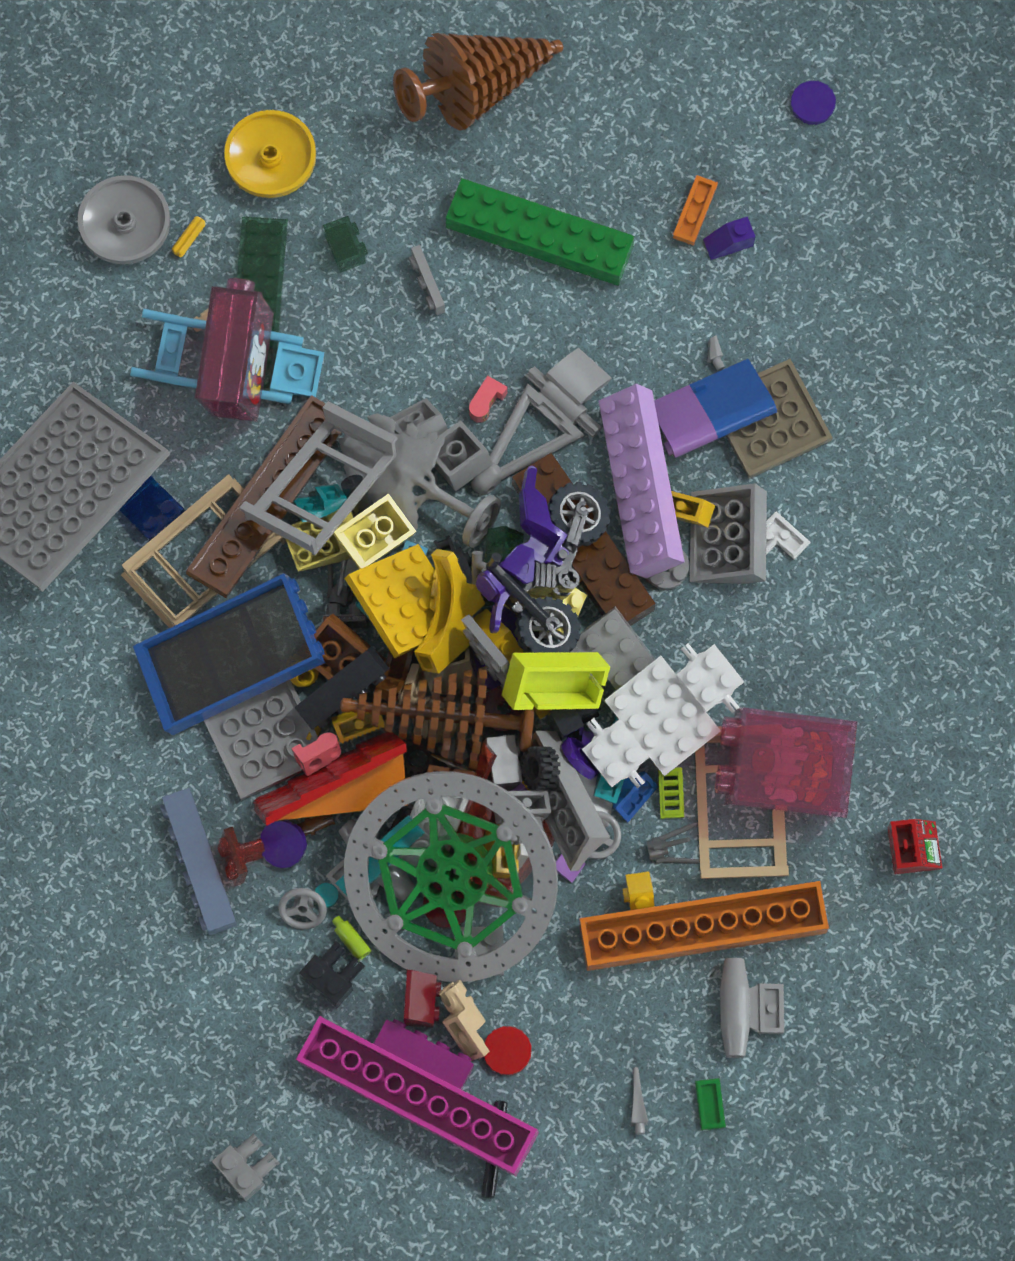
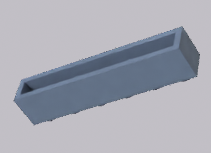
[160,788,237,935]

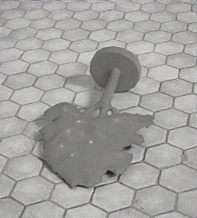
[338,413,501,548]

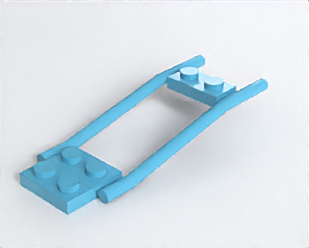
[130,309,325,405]

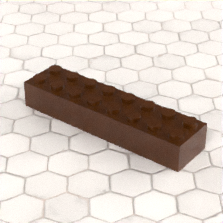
[512,453,656,626]

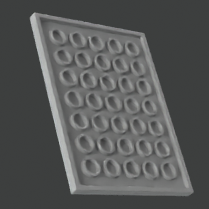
[0,382,170,592]

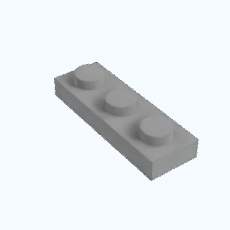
[409,245,445,315]

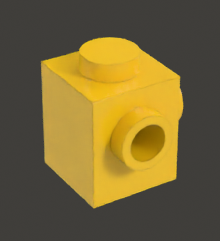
[622,872,655,910]

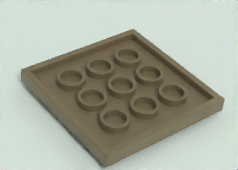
[726,359,833,479]

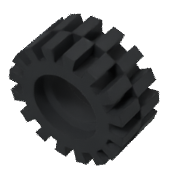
[403,735,440,777]
[521,747,561,790]

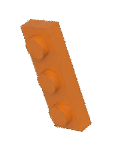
[673,175,718,246]

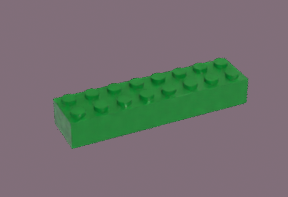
[446,178,635,286]

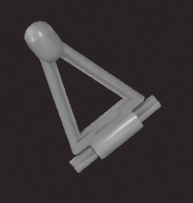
[471,366,602,495]

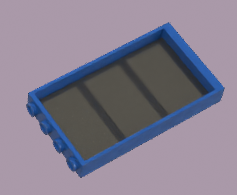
[133,573,325,735]

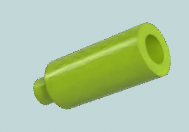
[332,916,372,961]

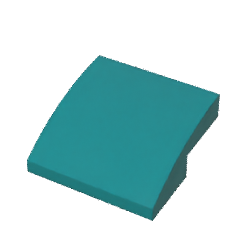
[293,484,347,522]

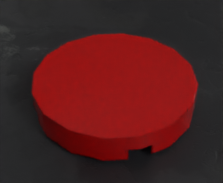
[484,1026,532,1076]

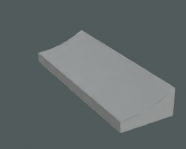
[519,731,610,871]

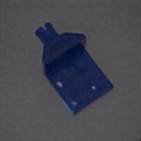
[119,475,185,541]

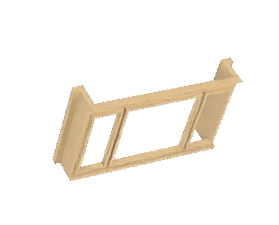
[121,474,286,628]
[695,724,789,879]

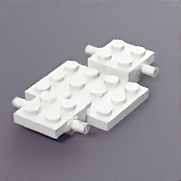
[582,643,744,788]

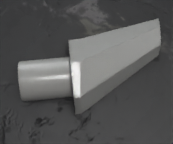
[707,335,725,371]

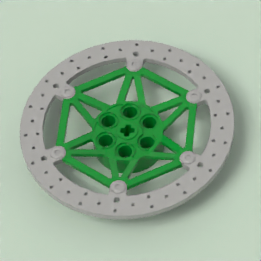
[344,771,558,982]

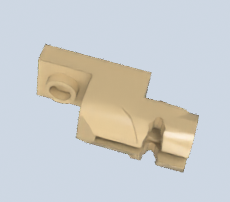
[439,980,489,1061]

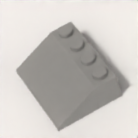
[690,483,767,584]

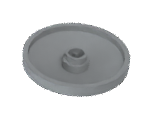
[78,175,170,264]

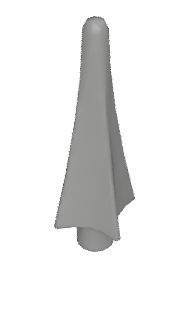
[631,1067,649,1135]

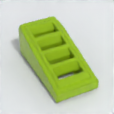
[658,767,685,819]

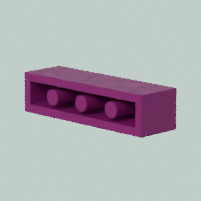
[374,1019,474,1090]

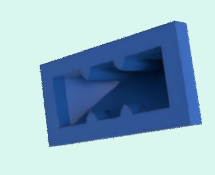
[613,771,658,822]

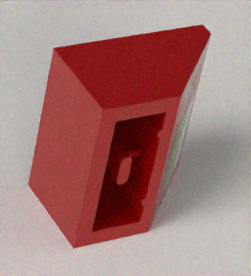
[887,819,942,875]

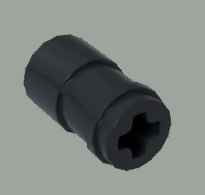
[341,475,374,517]

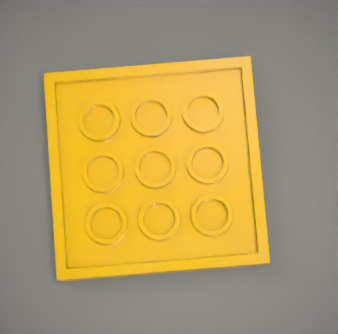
[344,544,435,658]

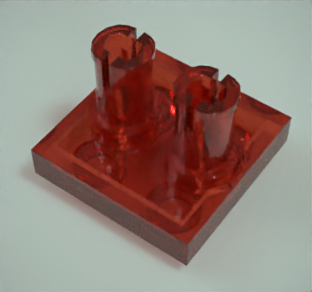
[217,827,265,886]

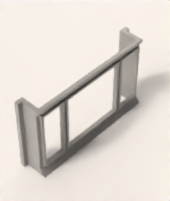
[239,401,397,556]

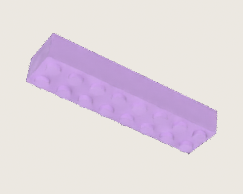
[599,384,685,578]

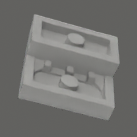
[545,348,612,406]

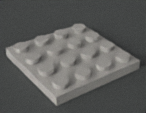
[204,680,318,801]

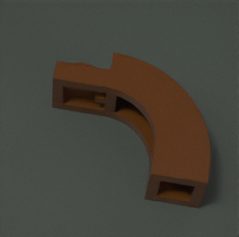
[375,649,416,701]

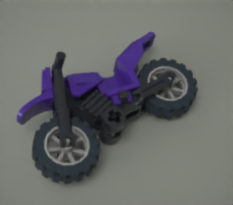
[476,466,611,653]

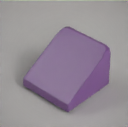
[556,854,586,883]

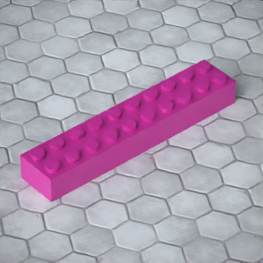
[296,1016,539,1177]

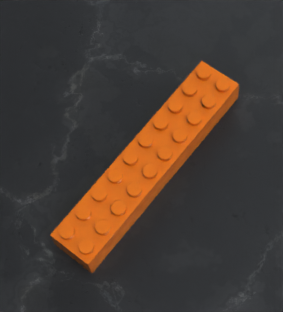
[579,881,829,971]

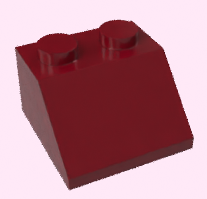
[404,969,441,1027]

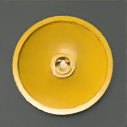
[224,110,316,198]

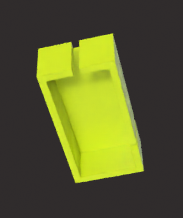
[502,652,610,710]

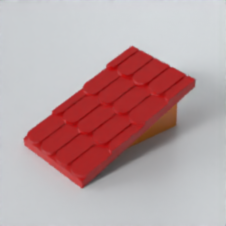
[253,732,407,826]

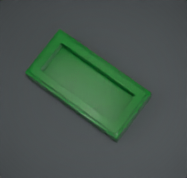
[695,1078,726,1131]

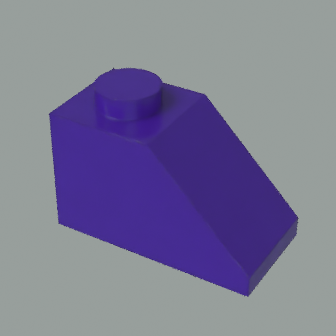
[703,216,756,260]

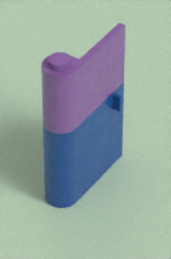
[654,359,777,458]

